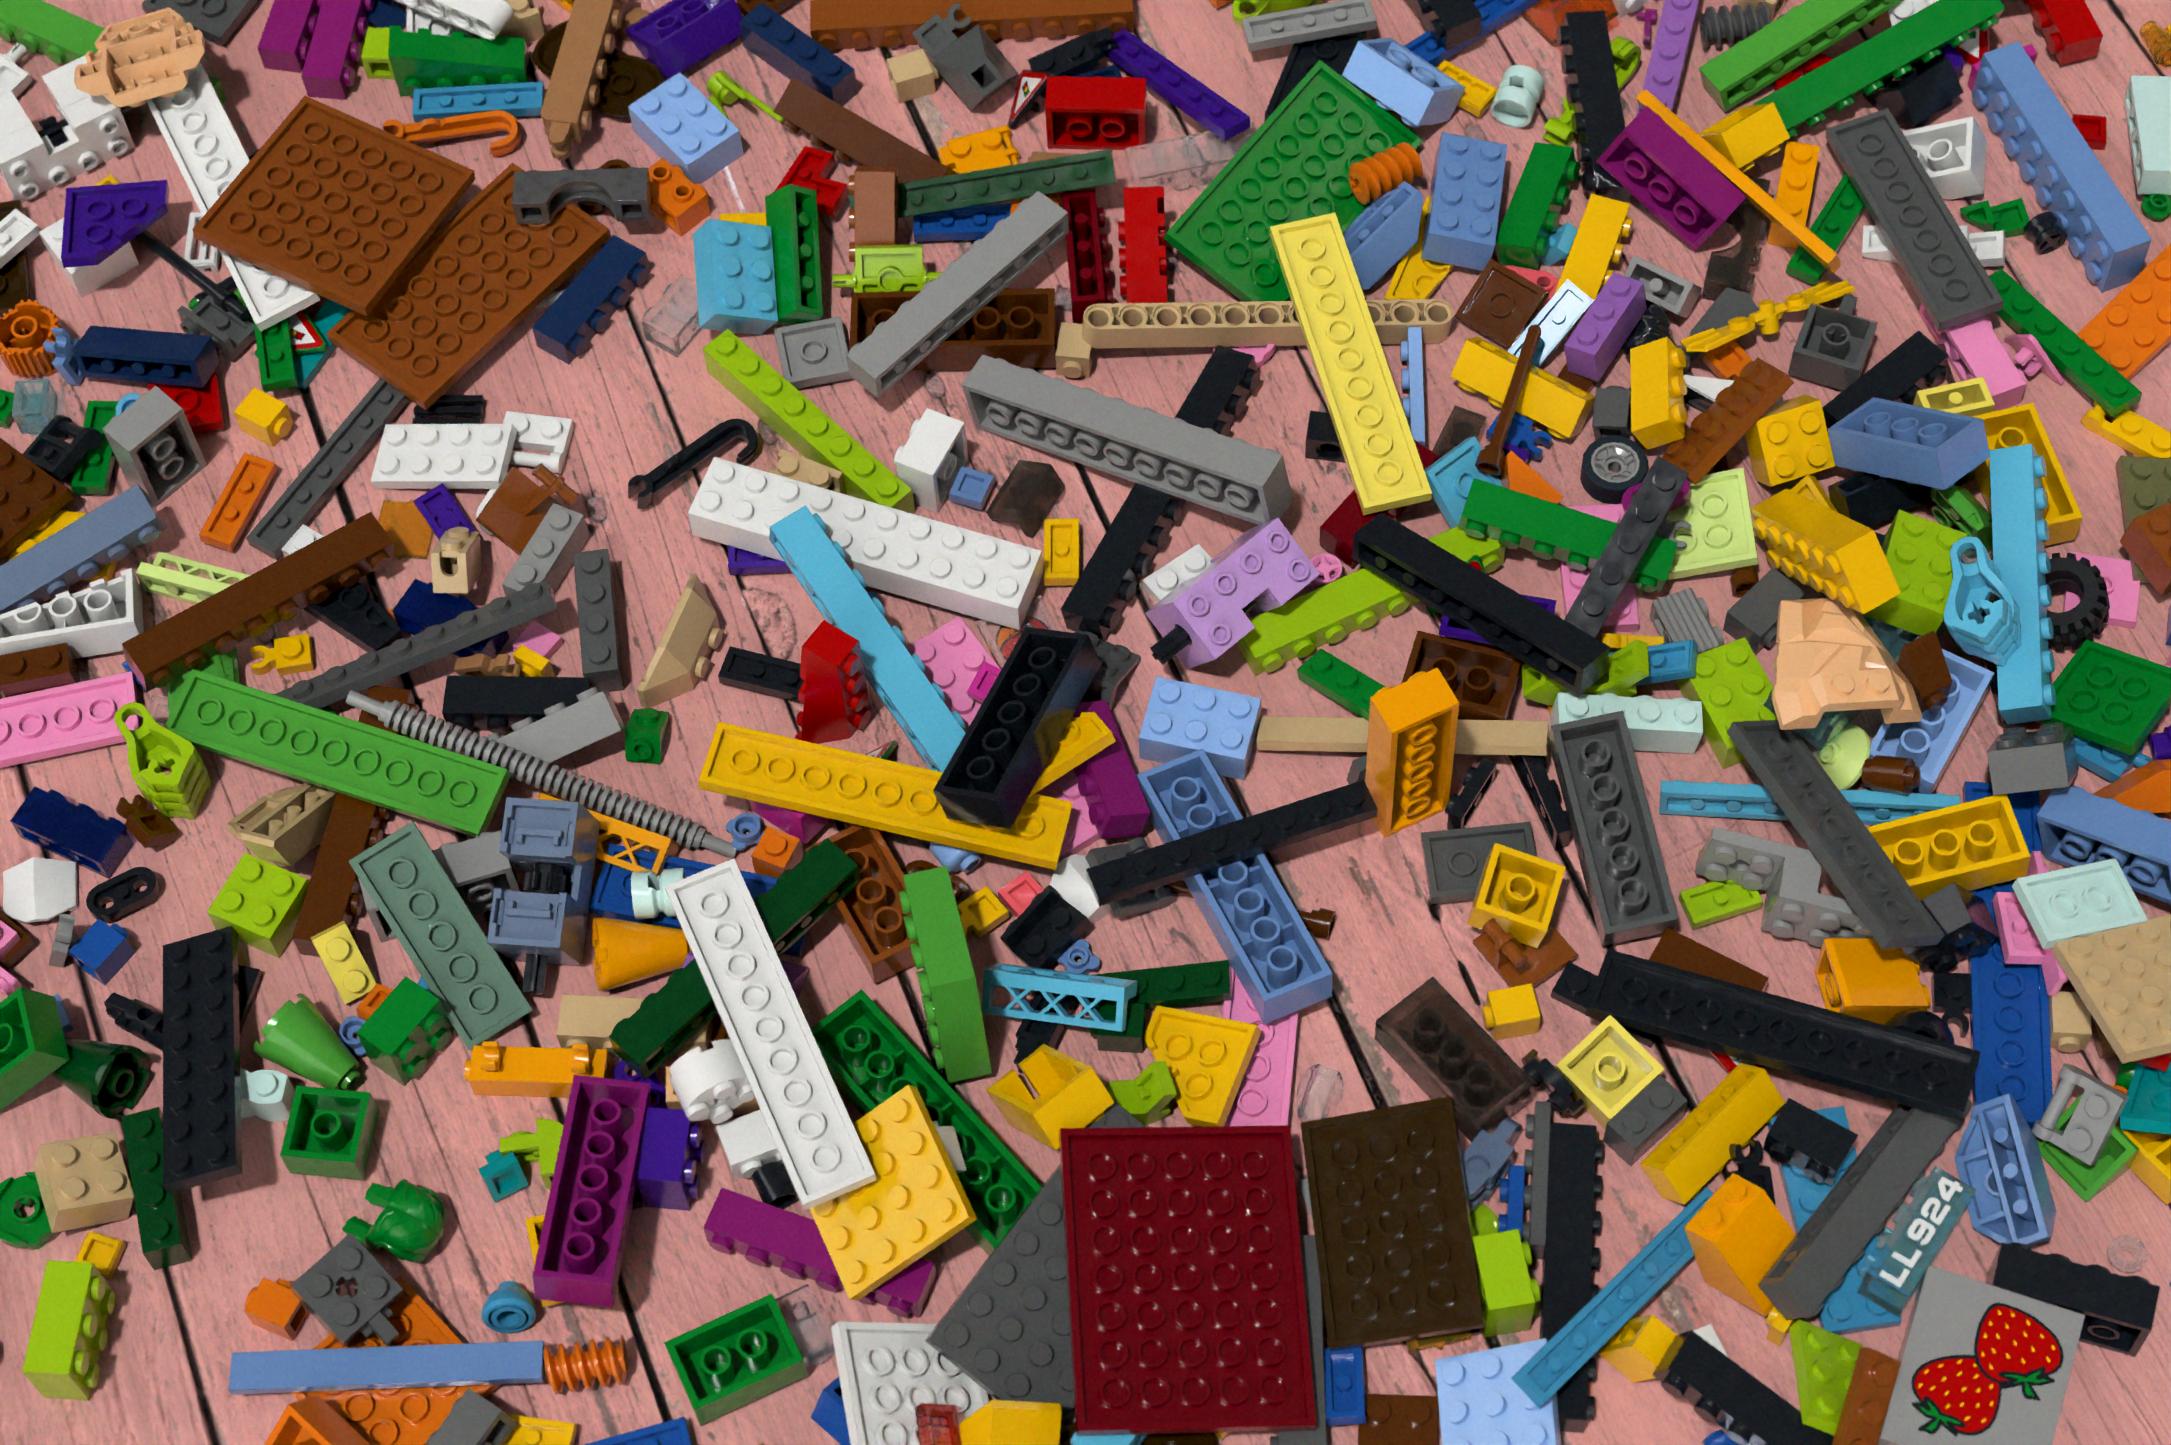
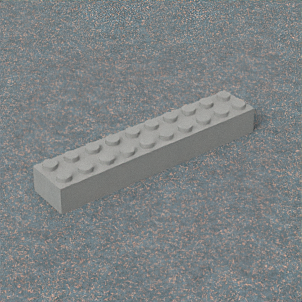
[961,354,1293,525]

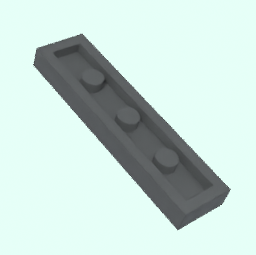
[1522,1101,1551,1260]

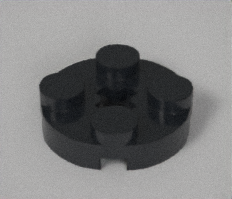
[1520,1049,1585,1118]

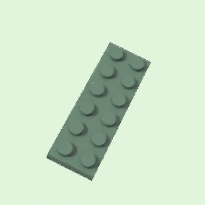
[348,821,533,1050]

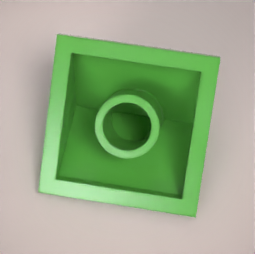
[2037,1093,2140,1202]

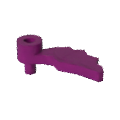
[1636,9,1657,45]

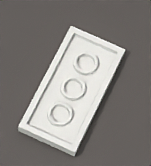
[371,424,517,489]

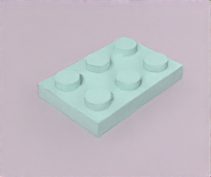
[2012,858,2149,949]

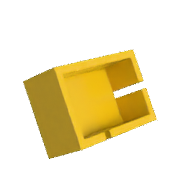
[986,1044,1115,1150]

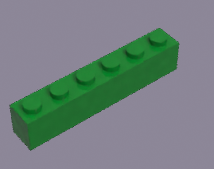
[1458,478,1678,592]

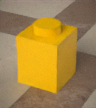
[234,387,294,447]
[1481,983,1541,1041]

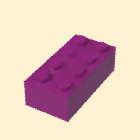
[1596,106,1746,252]

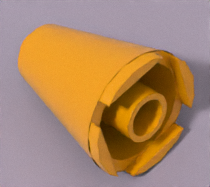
[592,917,691,991]

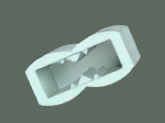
[240,1068,295,1122]

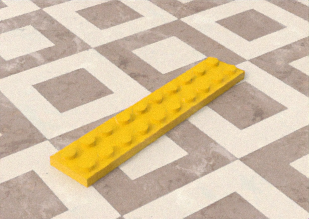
[698,721,1073,870]

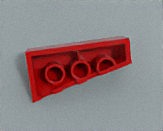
[795,620,871,744]

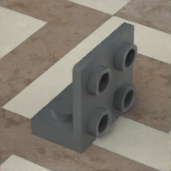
[1075,630,1140,711]

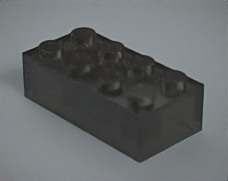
[1375,977,1535,1143]

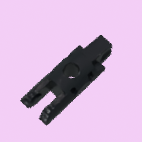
[104,993,163,1051]

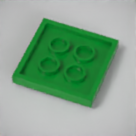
[2037,639,2171,756]

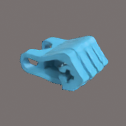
[1943,537,2021,667]

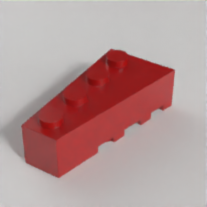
[1118,186,1168,326]

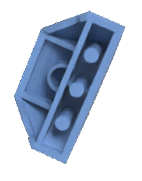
[1343,181,1423,289]
[1954,1093,2057,1246]

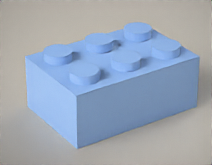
[1342,38,1466,128]
[628,72,744,184]
[1139,676,1261,780]

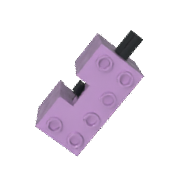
[1145,517,1320,669]

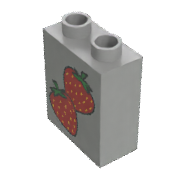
[1878,1265,2085,1445]

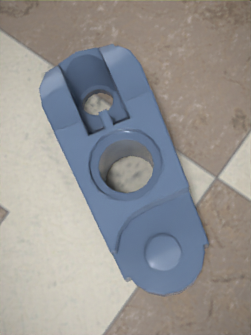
[1462,1117,1522,1214]

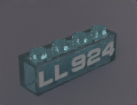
[1857,1166,1976,1317]

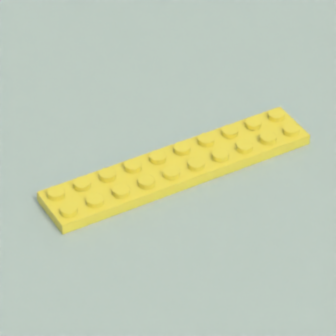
[1270,213,1432,515]

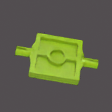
[832,244,943,292]

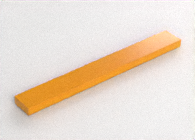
[1636,89,1842,274]

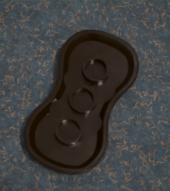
[533,21,664,118]

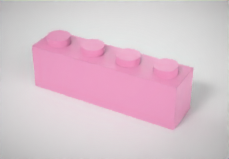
[1919,302,2026,411]

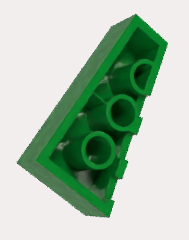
[388,25,530,97]

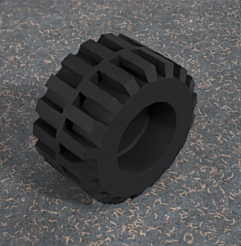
[2045,553,2110,652]

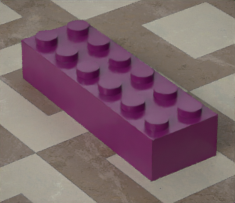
[533,1075,652,1307]

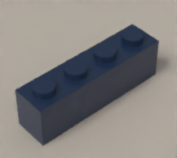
[739,2,858,106]
[532,235,650,364]
[73,325,220,388]

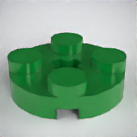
[0,1172,57,1250]

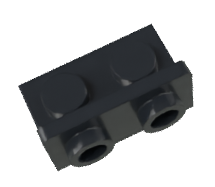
[1000,885,1091,969]

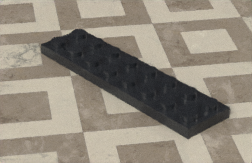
[163,926,242,1194]

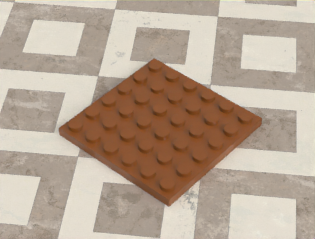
[192,96,475,316]

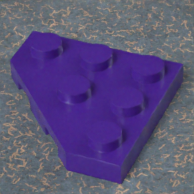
[61,180,169,268]

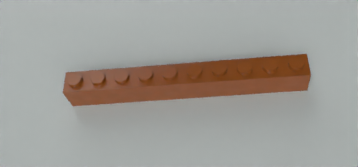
[810,0,1134,51]

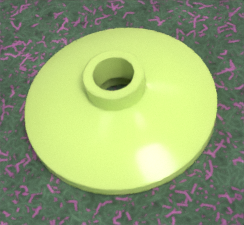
[1816,724,1871,790]

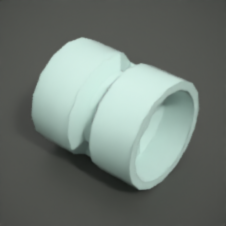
[1490,65,1545,128]
[631,868,686,920]

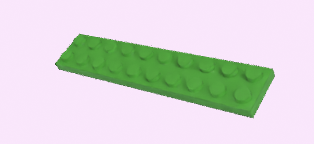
[164,669,512,837]

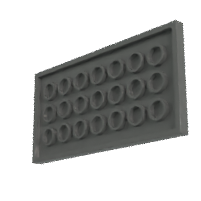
[925,1100,1145,1423]

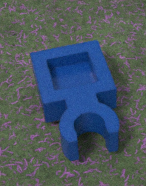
[1486,412,1552,460]

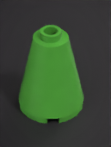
[253,993,360,1090]

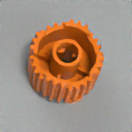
[0,299,63,378]

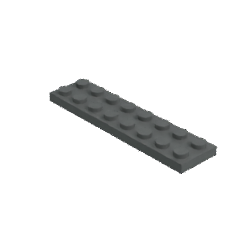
[1826,108,2003,332]
[1727,720,1945,950]

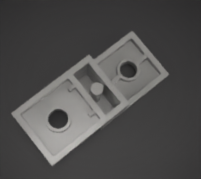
[1695,827,1873,947]

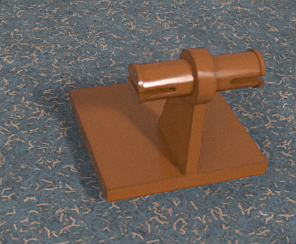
[476,463,579,556]
[1473,918,1578,988]

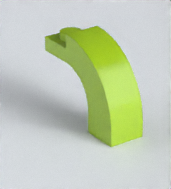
[1522,639,1649,706]

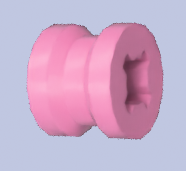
[1307,553,1342,591]

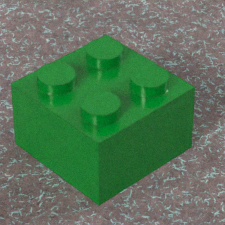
[356,976,453,1086]
[280,1086,379,1180]

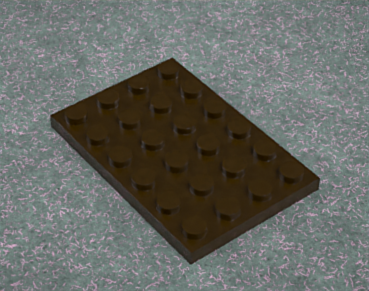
[1301,1096,1486,1351]

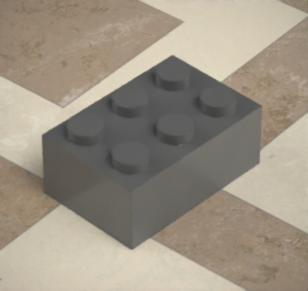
[1987,722,2079,795]

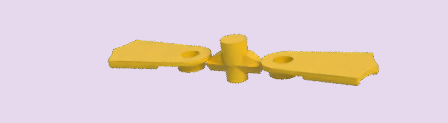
[1680,280,1855,352]

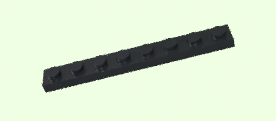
[1086,780,1378,906]

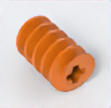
[1349,142,1423,205]
[544,1335,628,1394]

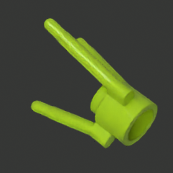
[707,71,783,122]

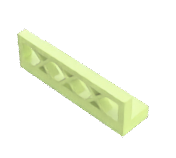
[136,552,250,604]

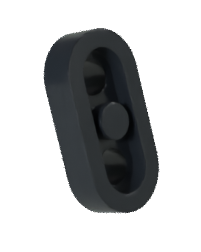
[86,867,160,922]

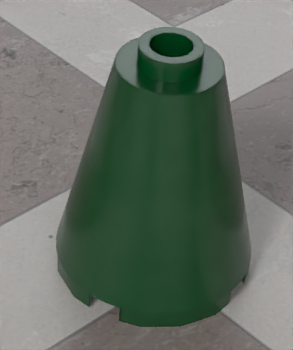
[51,1037,149,1119]

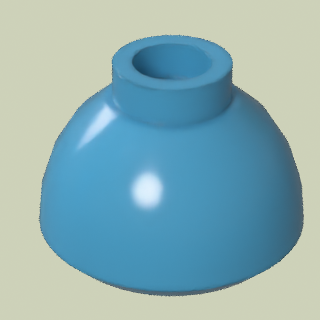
[481,1281,536,1334]

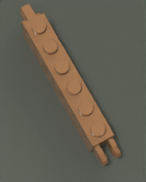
[540,0,628,161]

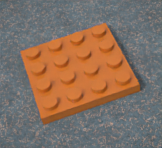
[290,1275,500,1445]

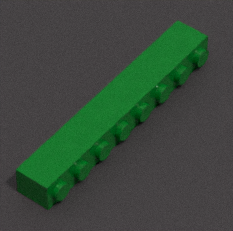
[1753,0,2005,144]

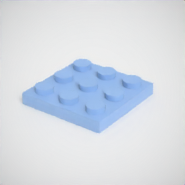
[1435,1338,1561,1445]

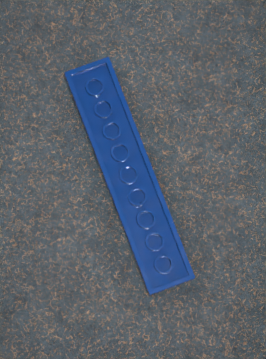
[1962,781,2053,1128]

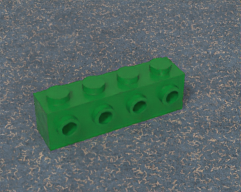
[1495,142,1580,270]
[765,184,823,326]

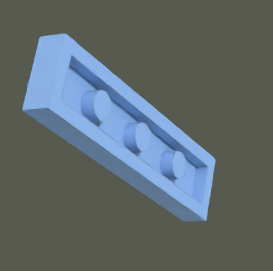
[1400,327,1425,446]

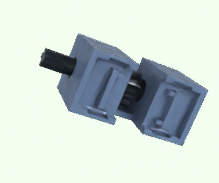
[487,797,600,995]

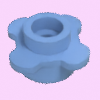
[726,813,764,851]
[1057,939,1100,975]
[338,1016,367,1056]

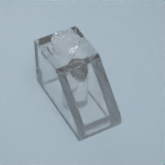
[775,1284,835,1367]

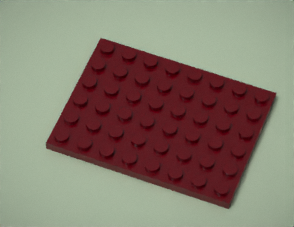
[1059,1125,1316,1436]

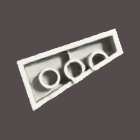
[0,568,144,659]

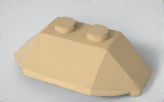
[637,574,723,708]
[227,782,337,866]

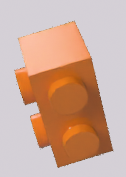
[648,158,710,237]

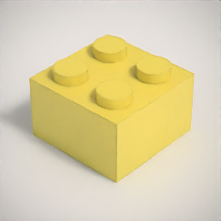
[1555,1015,1665,1129]

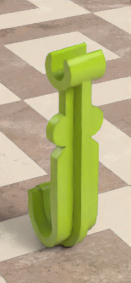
[1542,36,1641,146]

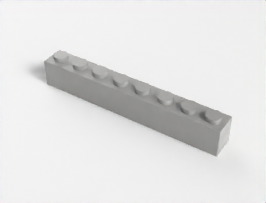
[846,190,1069,398]

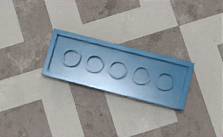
[1767,1106,1902,1335]

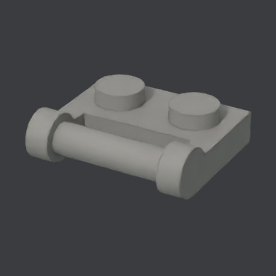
[2032,1063,2129,1166]

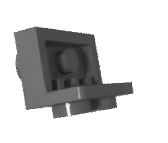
[177,295,256,361]

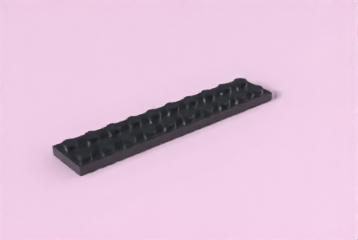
[1586,949,1981,1121]

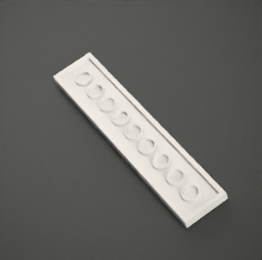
[147,61,321,331]
[664,858,876,1211]

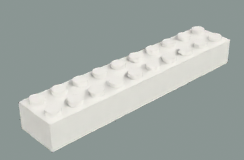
[688,457,1044,630]

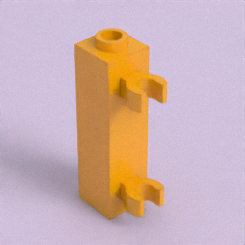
[464,1041,613,1098]

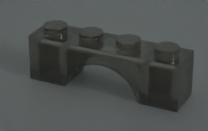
[1702,176,1774,301]

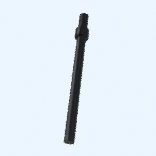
[135,229,251,321]

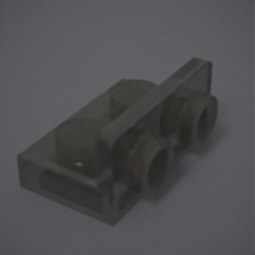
[986,460,1065,538]

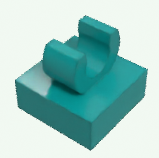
[478,1149,529,1202]

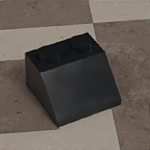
[1862,57,1963,128]

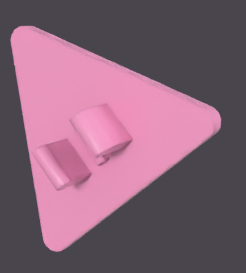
[2004,334,2064,385]

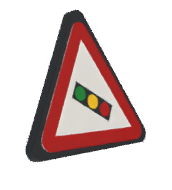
[1008,70,1054,129]

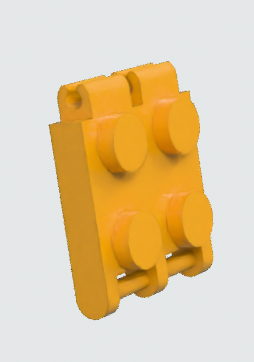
[937,125,1020,174]

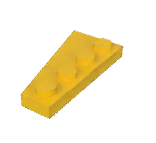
[1384,195,1455,300]

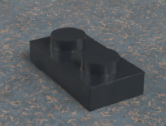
[1445,757,1497,830]

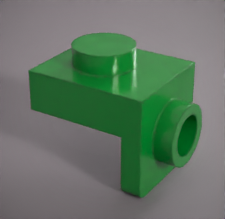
[625,708,669,764]

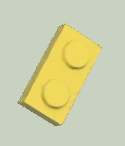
[310,921,376,1004]

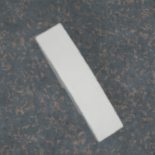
[1862,225,2006,267]

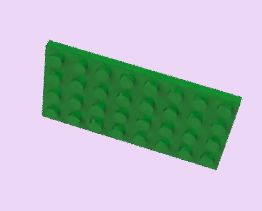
[1164,60,1423,302]

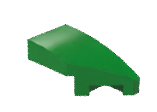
[1960,198,2030,238]

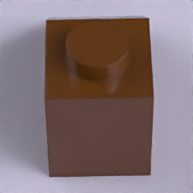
[1897,631,1952,713]

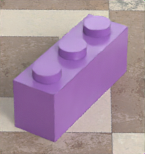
[1564,272,1647,382]

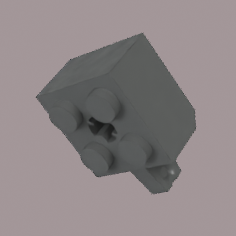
[1788,294,1878,391]
[291,1232,403,1348]

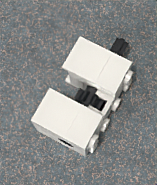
[0,55,136,203]

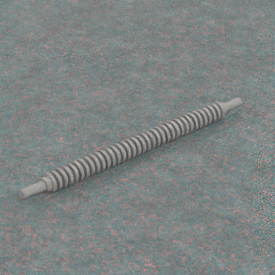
[345,690,738,859]

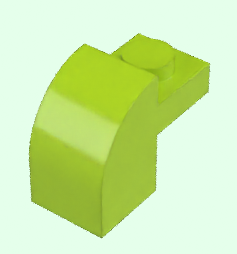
[1104,1061,1177,1126]
[499,1118,564,1189]

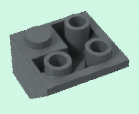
[930,24,1019,111]

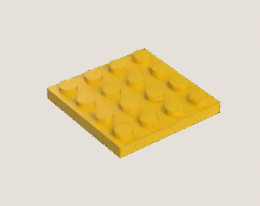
[810,1084,977,1301]

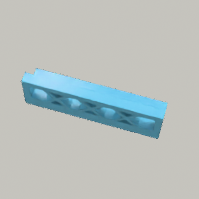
[982,963,1137,1032]

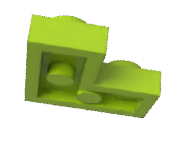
[1678,848,1763,930]

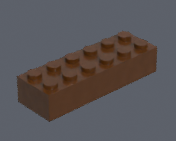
[850,288,1056,371]

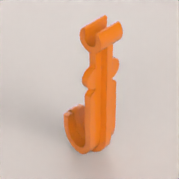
[383,110,521,157]

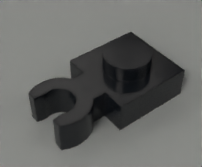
[1931,972,1971,1038]
[1728,1140,1776,1205]

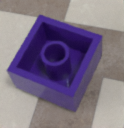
[635,1107,706,1211]

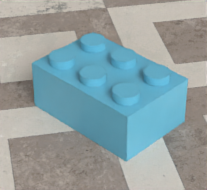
[693,219,778,335]

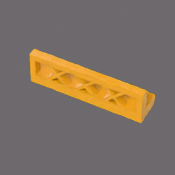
[538,792,680,876]

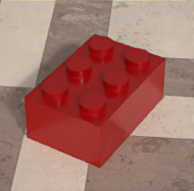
[1045,75,1147,151]

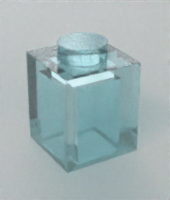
[12,379,58,435]

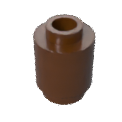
[1862,755,1920,795]

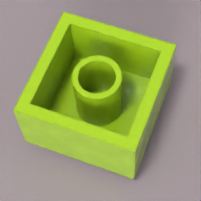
[207,852,309,958]
[1472,1229,1540,1337]

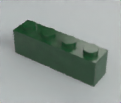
[121,1107,192,1270]

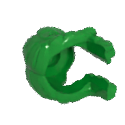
[342,1179,448,1263]

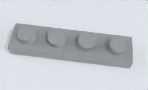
[1242,0,1376,52]

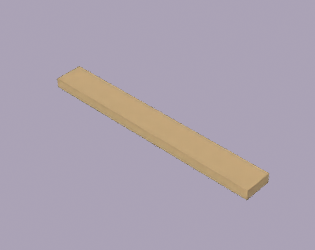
[1256,716,1549,756]

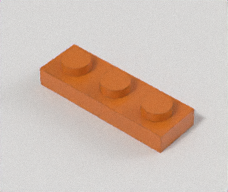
[199,452,277,552]

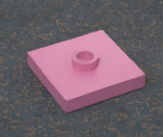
[2062,551,2140,629]

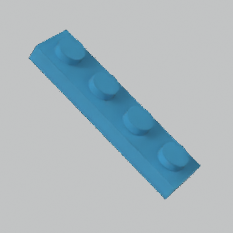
[412,81,545,123]

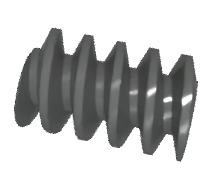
[1699,2,1770,48]

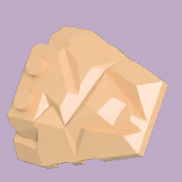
[74,7,205,107]
[1771,598,1922,730]

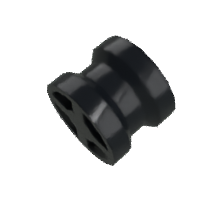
[2024,211,2067,254]

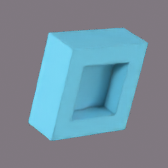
[1541,222,1578,267]

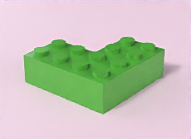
[898,865,992,1083]

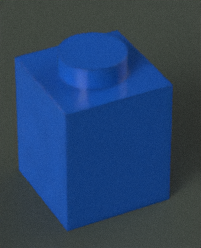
[69,919,135,985]

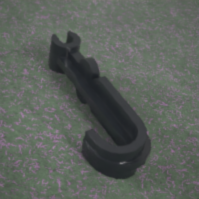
[628,419,758,509]

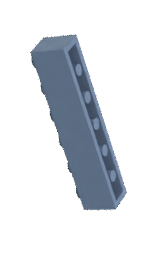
[0,484,167,614]

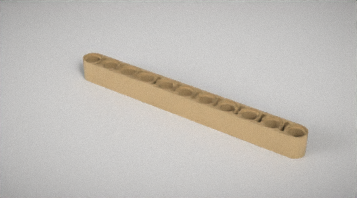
[1082,299,1454,348]

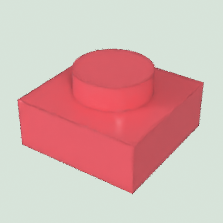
[998,870,1044,918]

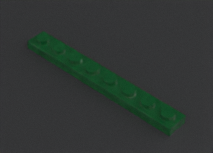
[848,149,1117,219]

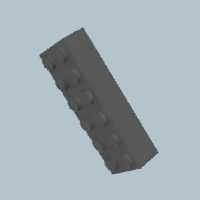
[1548,710,1679,946]

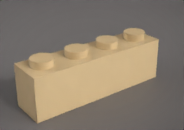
[556,994,715,1058]

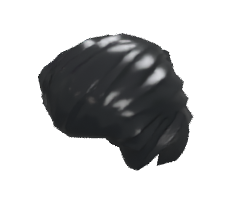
[1621,304,1672,358]

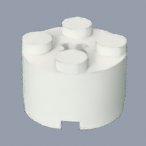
[669,1039,755,1124]

